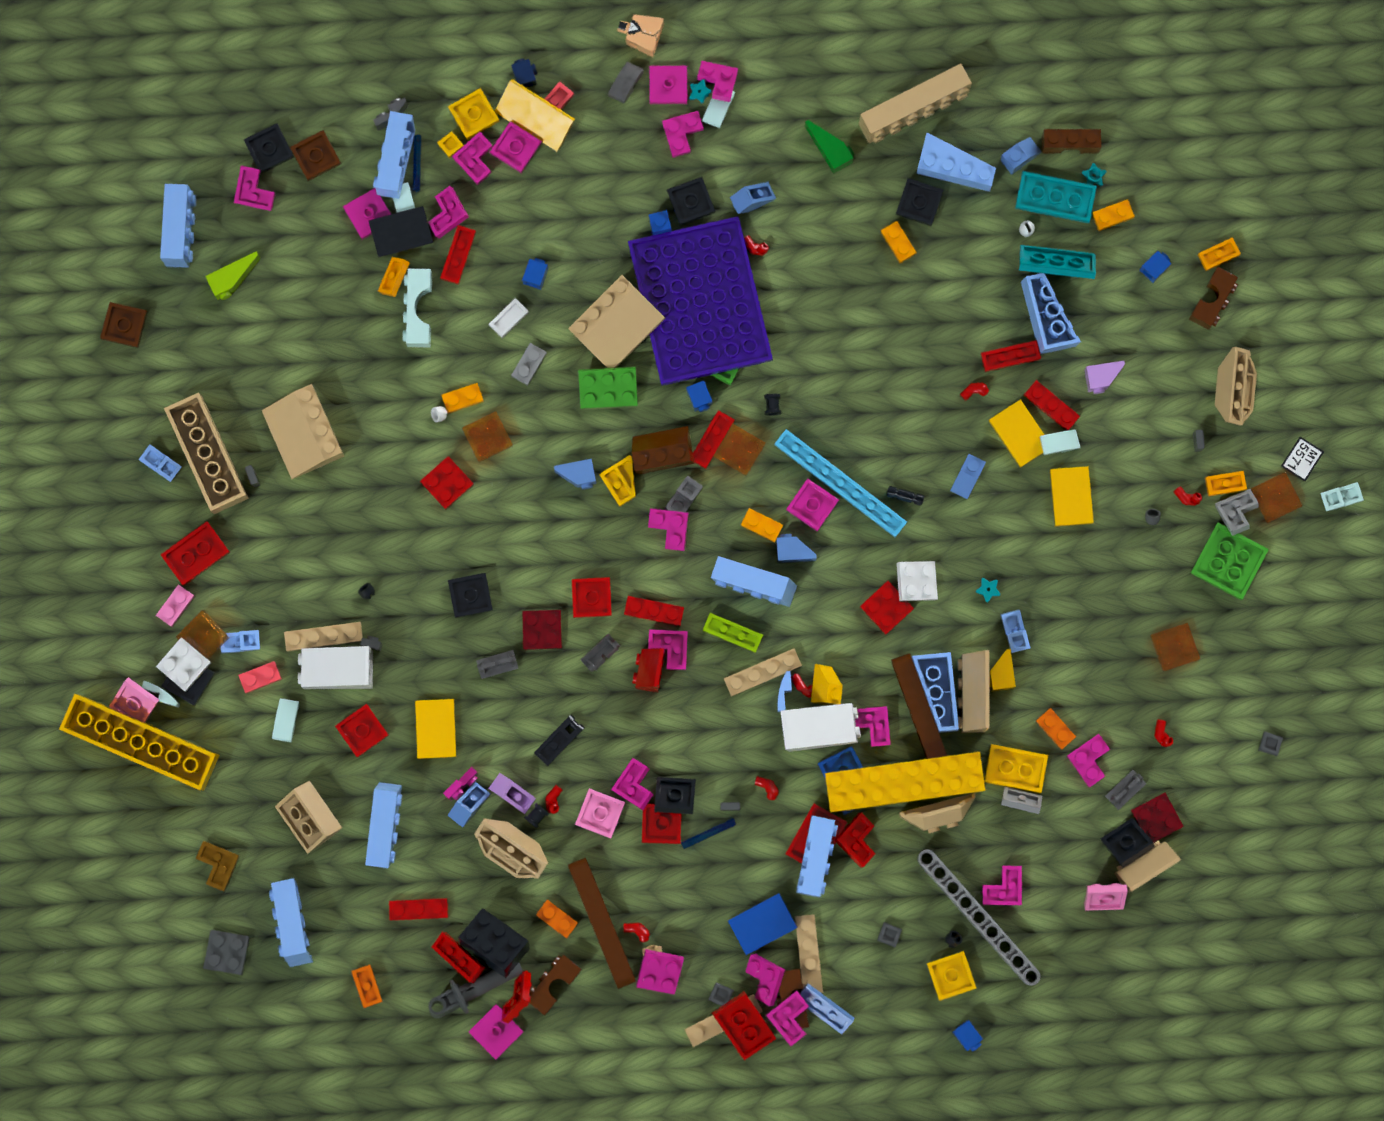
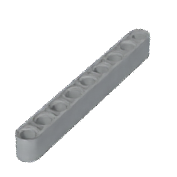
[917,850,1040,985]

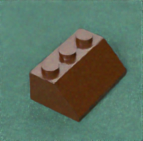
[632,426,695,474]

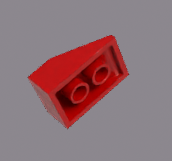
[632,648,665,693]

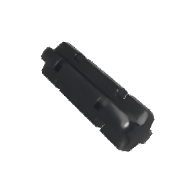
[887,486,924,505]

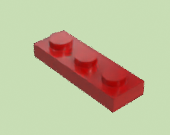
[440,225,476,285]
[981,340,1041,372]
[1024,380,1080,431]
[693,410,735,469]
[624,596,684,627]
[389,898,448,921]
[432,932,485,983]

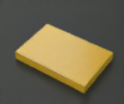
[989,399,1045,468]
[1050,466,1094,527]
[415,699,456,759]
[984,744,1048,793]

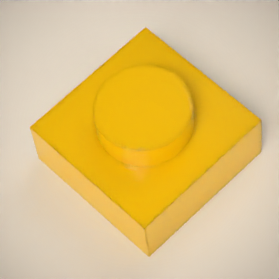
[437,131,464,159]

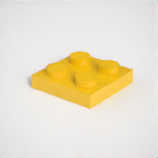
[448,88,500,140]
[926,951,976,1001]

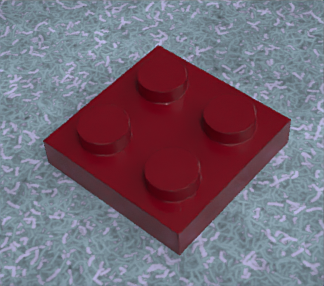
[522,610,562,650]
[1130,792,1184,843]

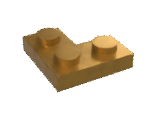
[196,841,240,892]

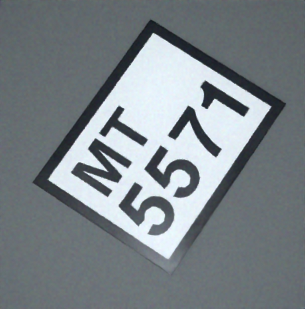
[1281,437,1324,481]

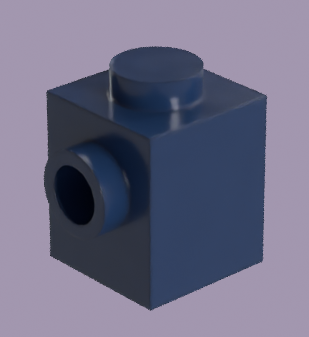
[511,59,537,88]

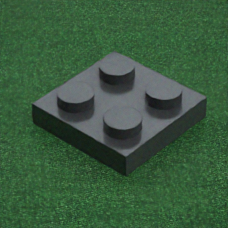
[203,930,250,975]

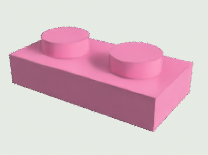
[156,584,195,627]

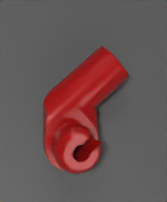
[744,235,769,256]
[959,383,989,401]
[1173,486,1202,506]
[791,673,813,697]
[1154,719,1173,747]
[754,776,779,800]
[545,785,563,814]
[623,923,650,943]

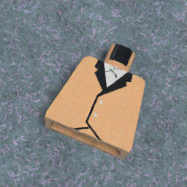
[618,15,664,57]

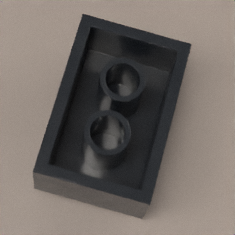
[458,908,530,978]

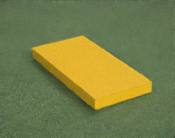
[494,79,575,151]

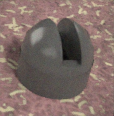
[1145,509,1161,526]

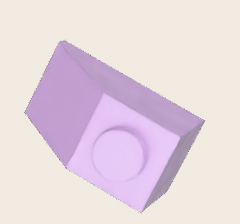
[1084,361,1125,394]
[488,773,536,814]

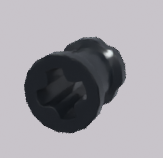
[764,394,782,416]
[524,803,549,828]

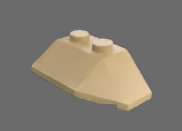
[1215,347,1257,426]
[899,793,976,833]
[475,819,548,878]

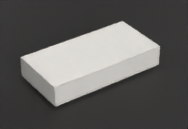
[489,298,529,338]

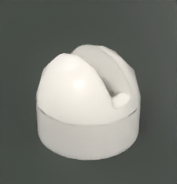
[1019,221,1035,237]
[431,406,447,422]

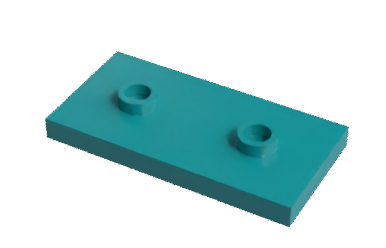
[1015,171,1097,224]
[1019,245,1096,279]

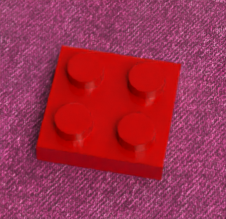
[420,456,474,510]
[572,577,612,618]
[860,581,914,635]
[335,704,389,758]
[642,804,681,844]

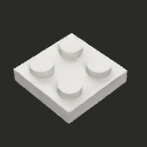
[897,561,938,601]
[156,637,211,692]

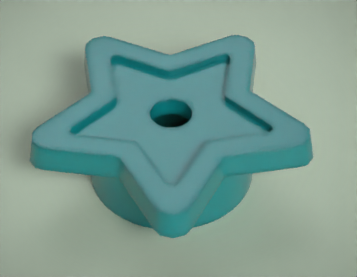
[689,79,712,103]
[1082,163,1106,186]
[976,578,1000,602]

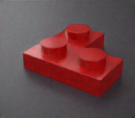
[834,812,876,868]
[502,970,532,1024]

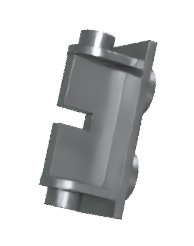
[581,633,620,672]
[476,650,518,679]
[1105,770,1146,810]

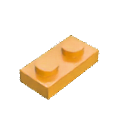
[1092,199,1135,231]
[881,221,917,263]
[1198,237,1241,271]
[378,257,410,297]
[442,383,484,414]
[1205,471,1247,497]
[741,508,783,543]

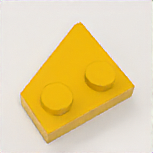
[599,455,636,507]

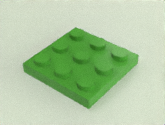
[1191,522,1269,600]

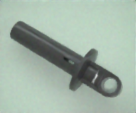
[428,963,523,1018]

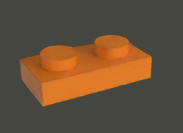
[1036,708,1076,750]
[536,899,578,939]
[352,965,383,1008]

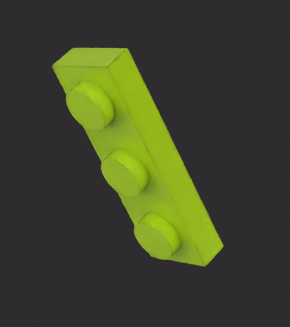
[703,613,763,653]

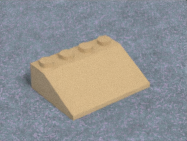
[568,275,665,368]
[261,384,344,479]
[958,650,989,733]

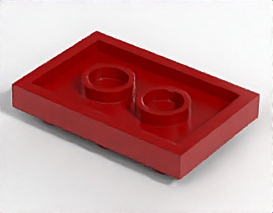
[161,521,230,586]
[785,804,848,864]
[712,991,777,1061]

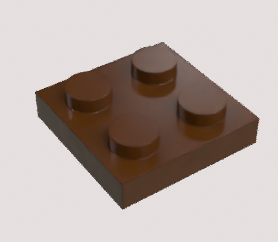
[290,130,341,181]
[100,302,148,348]

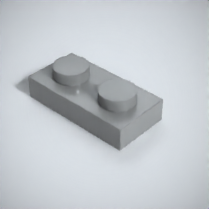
[511,343,547,386]
[1001,787,1042,814]

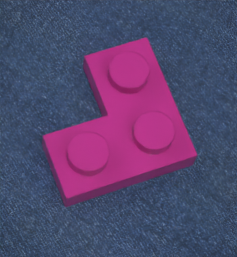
[697,61,738,102]
[662,111,703,158]
[452,132,493,185]
[234,166,275,211]
[428,186,469,239]
[648,508,689,551]
[648,630,688,670]
[855,706,891,747]
[1067,734,1110,787]
[611,758,654,810]
[443,767,478,801]
[982,866,1022,905]
[745,954,785,1006]
[766,991,809,1046]

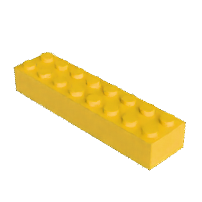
[59,694,220,791]
[825,752,985,813]

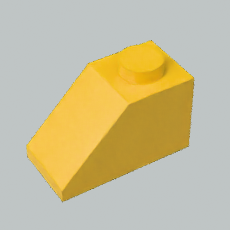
[989,649,1016,692]
[811,664,843,705]

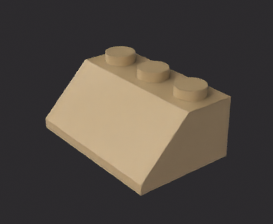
[275,781,342,854]
[1114,840,1181,893]

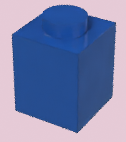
[649,210,671,235]
[1140,251,1172,283]
[522,258,548,290]
[686,381,712,412]
[952,1020,983,1052]

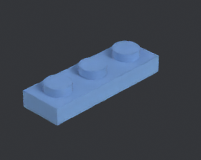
[799,983,854,1034]

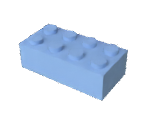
[160,184,196,268]

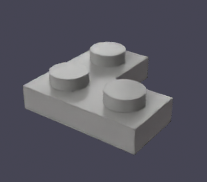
[1215,489,1259,536]

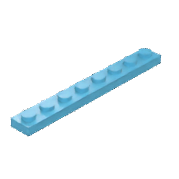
[774,429,907,538]

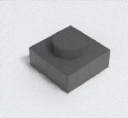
[360,636,382,651]

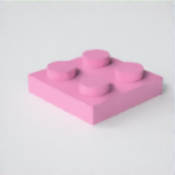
[109,678,159,723]
[575,788,625,839]
[1084,883,1127,911]

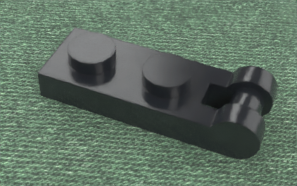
[534,714,585,766]

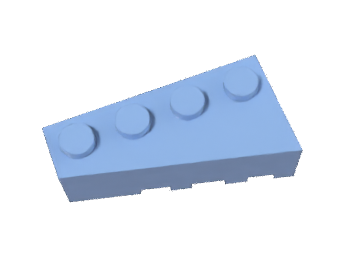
[373,111,415,199]
[916,133,996,192]
[1021,273,1081,354]
[711,556,797,607]
[911,652,959,733]
[365,782,402,868]
[796,816,838,898]
[269,878,313,967]

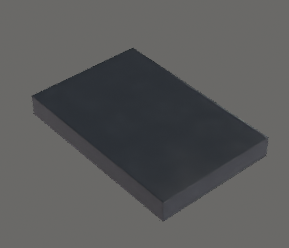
[368,206,433,257]

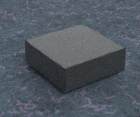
[1193,430,1205,452]
[245,465,260,488]
[1258,732,1283,756]
[720,802,740,811]
[877,922,902,947]
[708,982,734,1006]

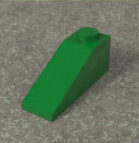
[805,120,854,174]

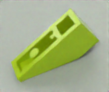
[205,251,261,300]

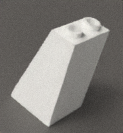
[298,646,373,689]
[781,703,861,752]

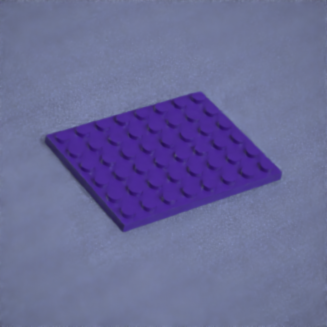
[628,216,773,386]

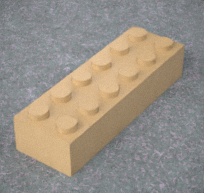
[859,64,972,144]
[164,392,249,514]

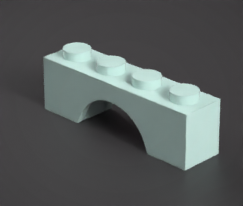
[403,269,432,347]

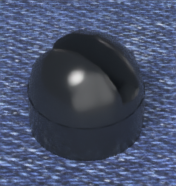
[358,583,375,599]
[945,930,962,948]

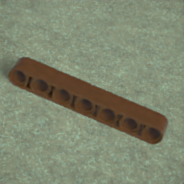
[891,653,947,759]
[568,857,636,989]

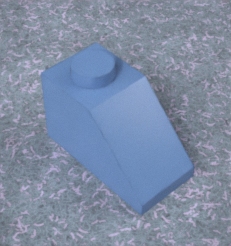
[1000,137,1042,175]
[730,182,776,214]
[950,454,986,499]
[554,459,596,489]
[776,534,817,563]
[448,782,491,827]

